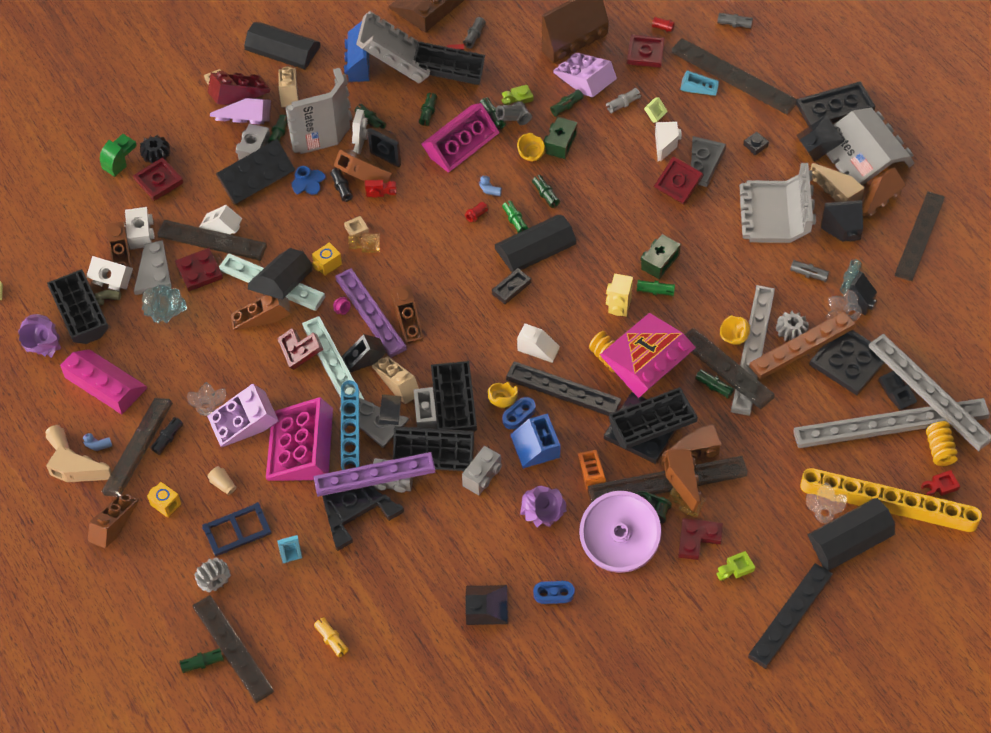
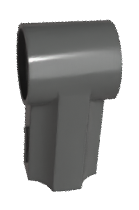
[496,101,532,125]

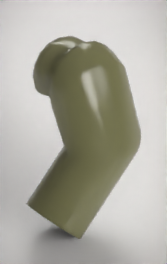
[94,290,121,305]

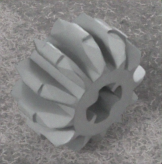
[776,311,809,341]
[194,557,231,592]

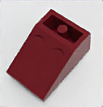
[208,71,270,105]

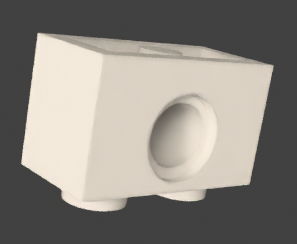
[125,207,154,250]
[86,256,133,291]

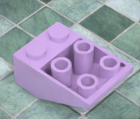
[553,52,617,97]
[210,98,271,125]
[207,384,279,447]

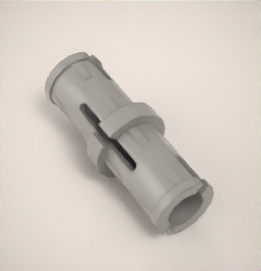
[606,88,641,113]

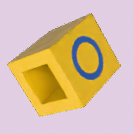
[312,242,342,276]
[147,482,181,517]

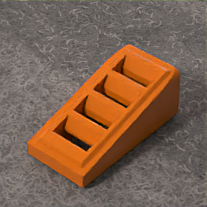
[578,450,606,491]

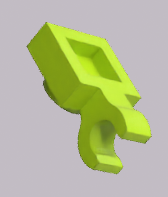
[501,84,534,105]
[716,551,755,581]

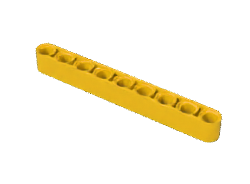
[800,468,982,532]

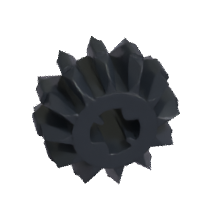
[140,134,170,164]

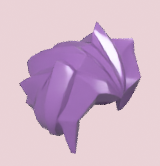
[18,314,61,358]
[520,486,567,528]

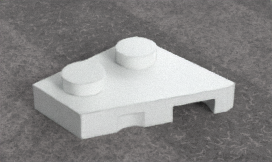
[352,109,368,154]

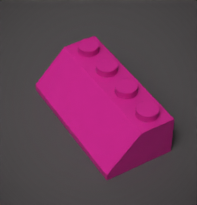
[421,103,500,172]
[60,350,147,414]

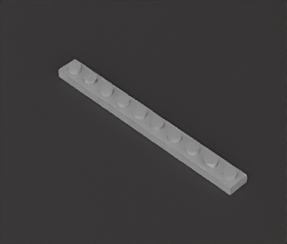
[793,398,990,448]

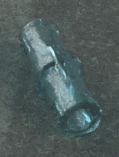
[840,259,862,295]

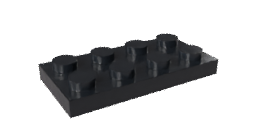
[796,81,875,126]
[216,139,296,205]

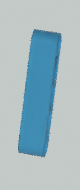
[341,380,360,470]

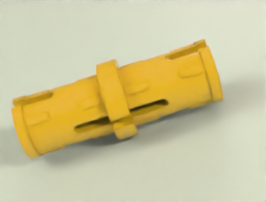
[314,617,349,657]

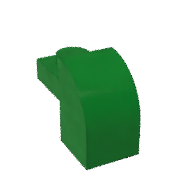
[100,134,137,177]

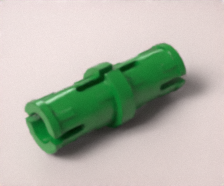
[502,200,528,233]
[637,280,675,296]

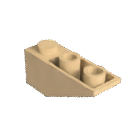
[279,67,298,107]
[811,163,864,202]
[372,356,419,404]
[46,447,113,482]

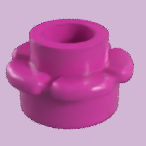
[333,297,351,315]

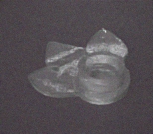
[826,289,862,321]
[187,382,226,416]
[806,483,847,523]

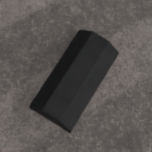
[244,22,321,70]
[414,41,485,85]
[495,215,576,272]
[248,248,313,300]
[47,269,109,344]
[431,361,477,432]
[609,387,698,449]
[393,426,474,471]
[807,498,895,571]

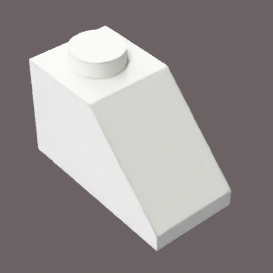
[655,122,681,161]
[199,205,242,236]
[517,324,560,363]

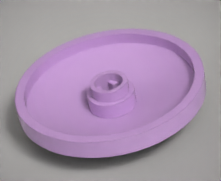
[580,491,661,573]

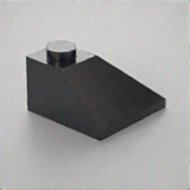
[796,115,844,162]
[367,128,401,167]
[820,200,863,242]
[466,585,508,625]

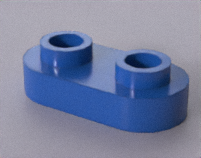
[502,397,536,429]
[533,581,575,604]

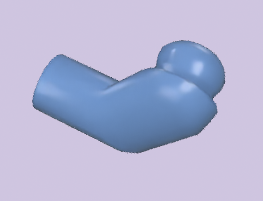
[479,176,502,196]
[83,433,112,451]

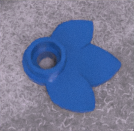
[292,166,326,195]

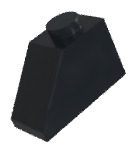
[845,271,877,316]
[342,334,386,373]

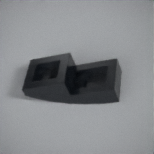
[878,371,917,410]
[379,395,402,425]

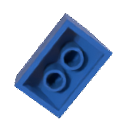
[344,21,369,82]

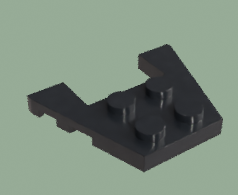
[322,486,404,551]

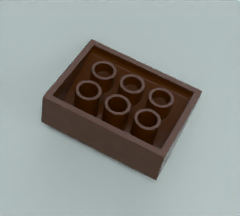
[389,0,464,32]
[542,0,609,63]

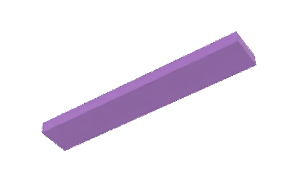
[335,268,407,358]
[313,452,435,497]

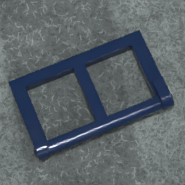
[202,502,272,557]

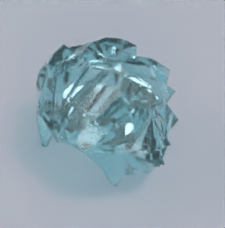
[141,285,187,323]

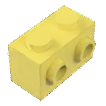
[606,274,633,317]

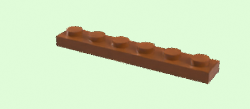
[749,312,855,380]

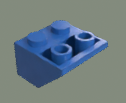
[510,413,561,468]

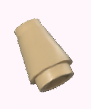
[45,425,70,450]
[208,466,237,495]

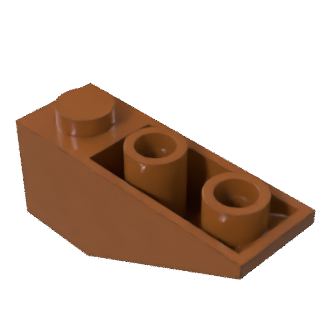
[333,149,393,183]
[862,167,906,217]
[105,221,133,275]
[390,284,424,343]
[230,295,292,331]
[661,425,721,466]
[663,449,702,512]
[88,492,139,548]

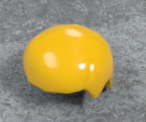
[517,133,545,162]
[720,316,750,345]
[488,382,518,408]

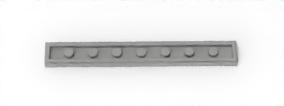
[731,285,775,416]
[869,334,991,451]

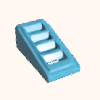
[680,70,719,96]
[277,535,303,563]

